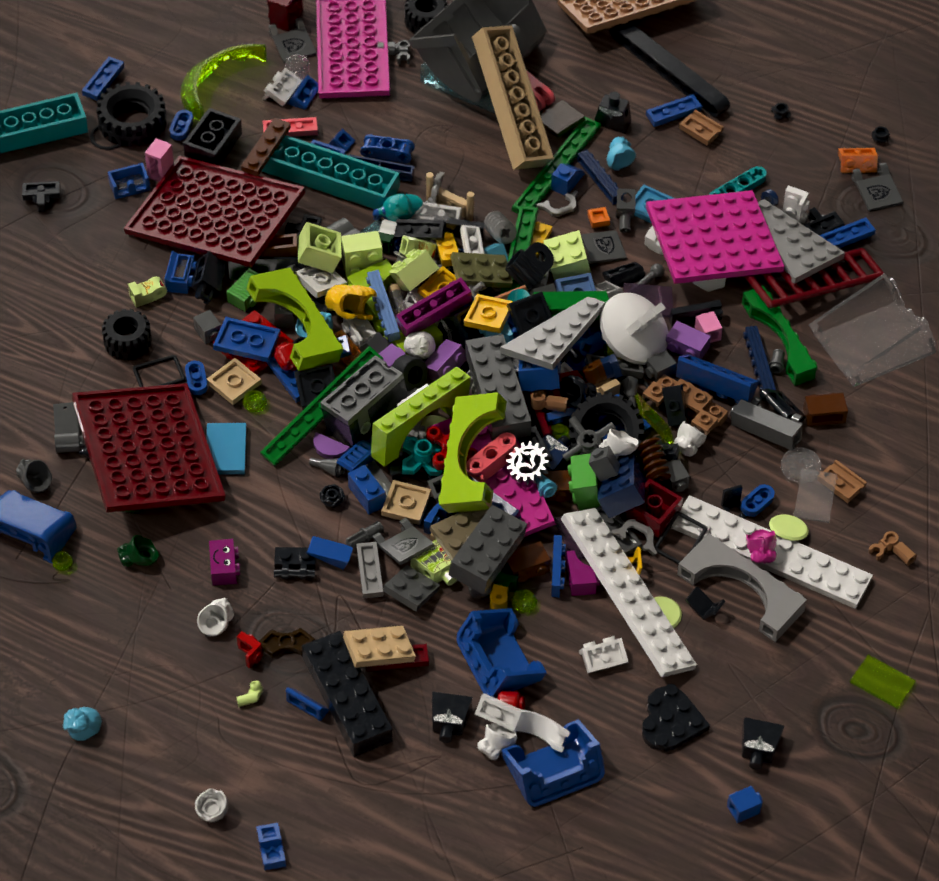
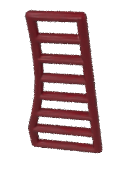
[744,248,885,308]

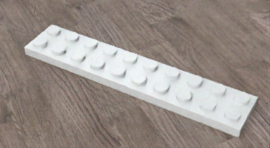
[671,495,873,609]
[561,508,697,677]

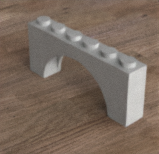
[677,533,807,642]

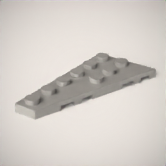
[500,297,605,370]

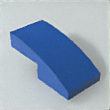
[256,823,286,870]

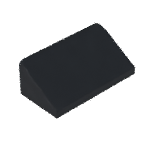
[602,262,645,288]

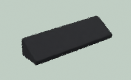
[228,257,304,280]

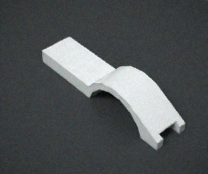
[475,693,570,753]

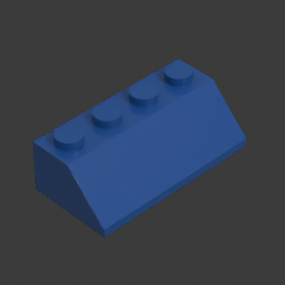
[676,354,759,404]

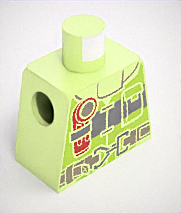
[411,540,457,586]

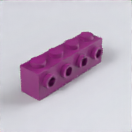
[396,277,472,337]

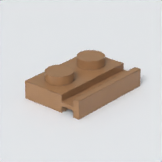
[679,110,724,146]
[817,460,867,503]

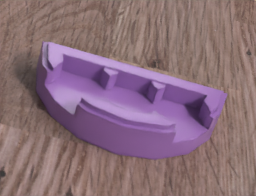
[313,432,350,459]

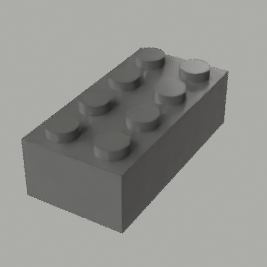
[449,505,527,594]

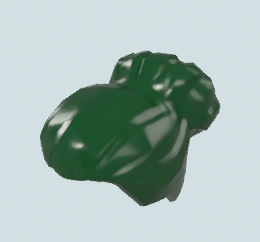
[117,535,159,567]

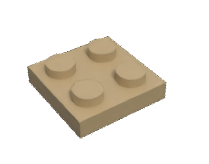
[207,358,262,405]
[381,480,431,525]

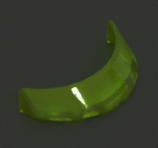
[181,44,267,121]

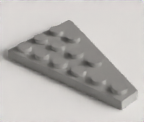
[758,199,845,284]

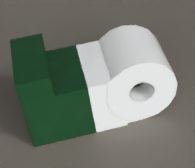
[379,219,397,254]

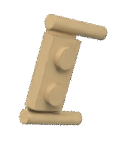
[426,172,474,221]

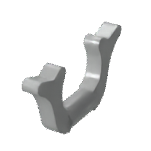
[430,172,445,204]
[536,190,578,217]
[610,519,657,556]

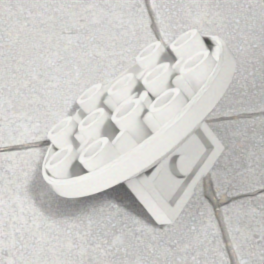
[600,293,668,365]

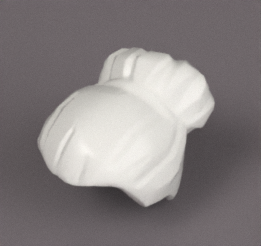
[404,331,436,360]
[674,421,707,456]
[599,428,639,459]
[197,598,234,636]
[477,723,517,760]

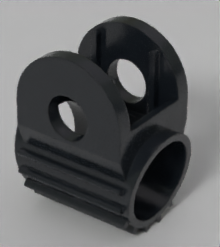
[505,242,554,291]

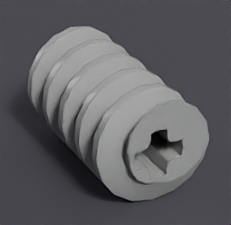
[484,211,517,244]

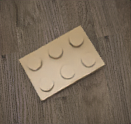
[343,626,416,668]

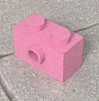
[145,139,174,182]

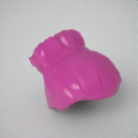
[746,529,777,563]

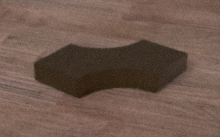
[259,628,316,658]

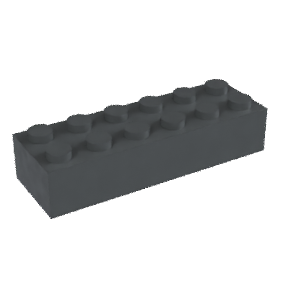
[465,334,531,441]

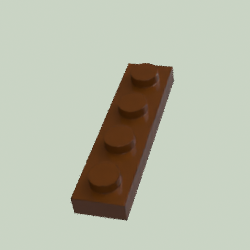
[241,118,291,176]

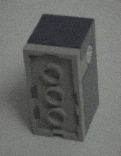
[320,355,408,448]

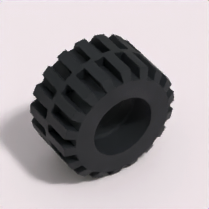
[405,0,448,34]
[102,309,152,360]

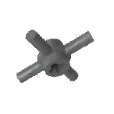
[562,416,616,462]

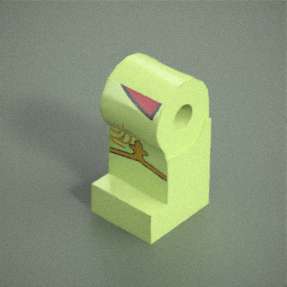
[399,235,437,259]
[128,277,167,308]

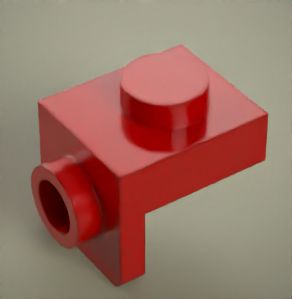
[237,631,263,668]

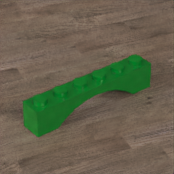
[742,286,818,386]

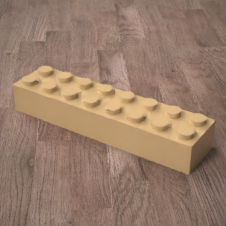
[472,26,554,170]

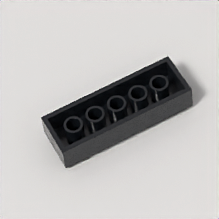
[302,631,393,757]

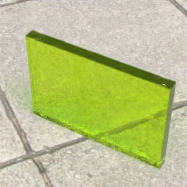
[635,394,674,444]
[850,654,916,709]

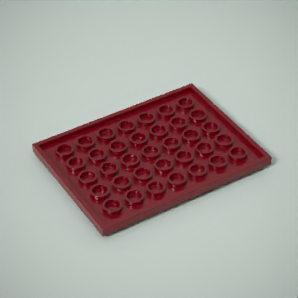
[123,156,306,267]
[72,383,226,513]

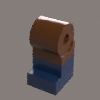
[582,354,623,384]

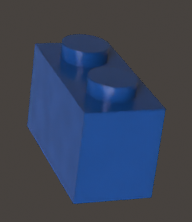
[348,465,386,514]

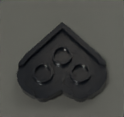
[642,684,710,752]

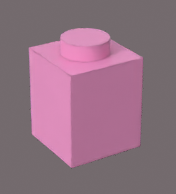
[695,311,723,343]

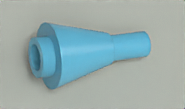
[536,474,557,498]

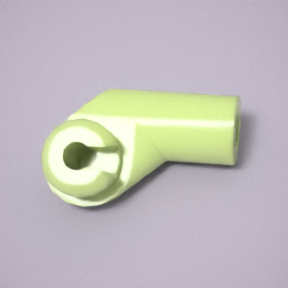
[236,680,263,707]

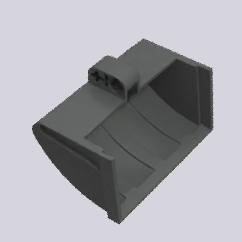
[408,0,547,102]

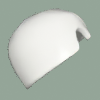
[195,789,228,822]

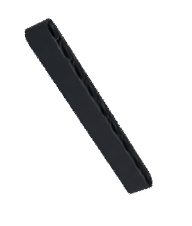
[609,21,730,117]

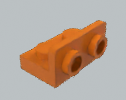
[838,148,878,173]

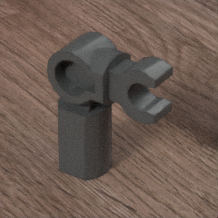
[378,40,411,65]

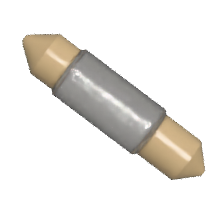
[387,283,407,319]

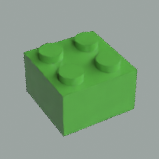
[568,453,601,511]

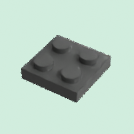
[383,565,440,611]

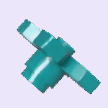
[402,436,442,476]

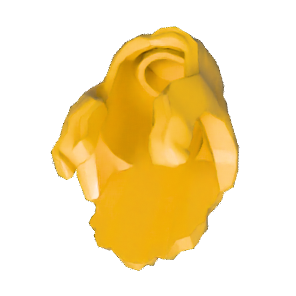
[325,284,377,320]

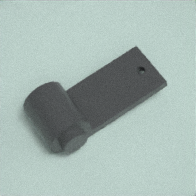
[53,402,84,454]

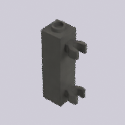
[730,396,803,450]

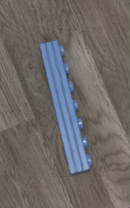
[366,270,400,342]

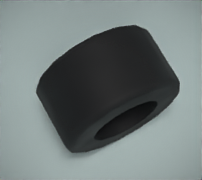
[392,355,428,391]

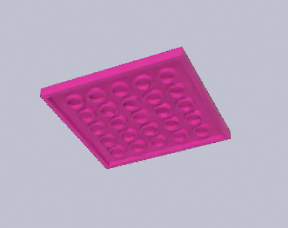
[646,190,784,284]

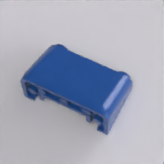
[0,490,77,563]
[457,608,547,698]
[501,719,605,807]

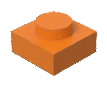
[587,207,610,228]

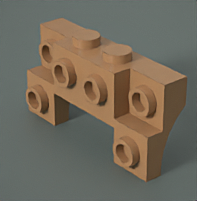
[642,374,728,435]

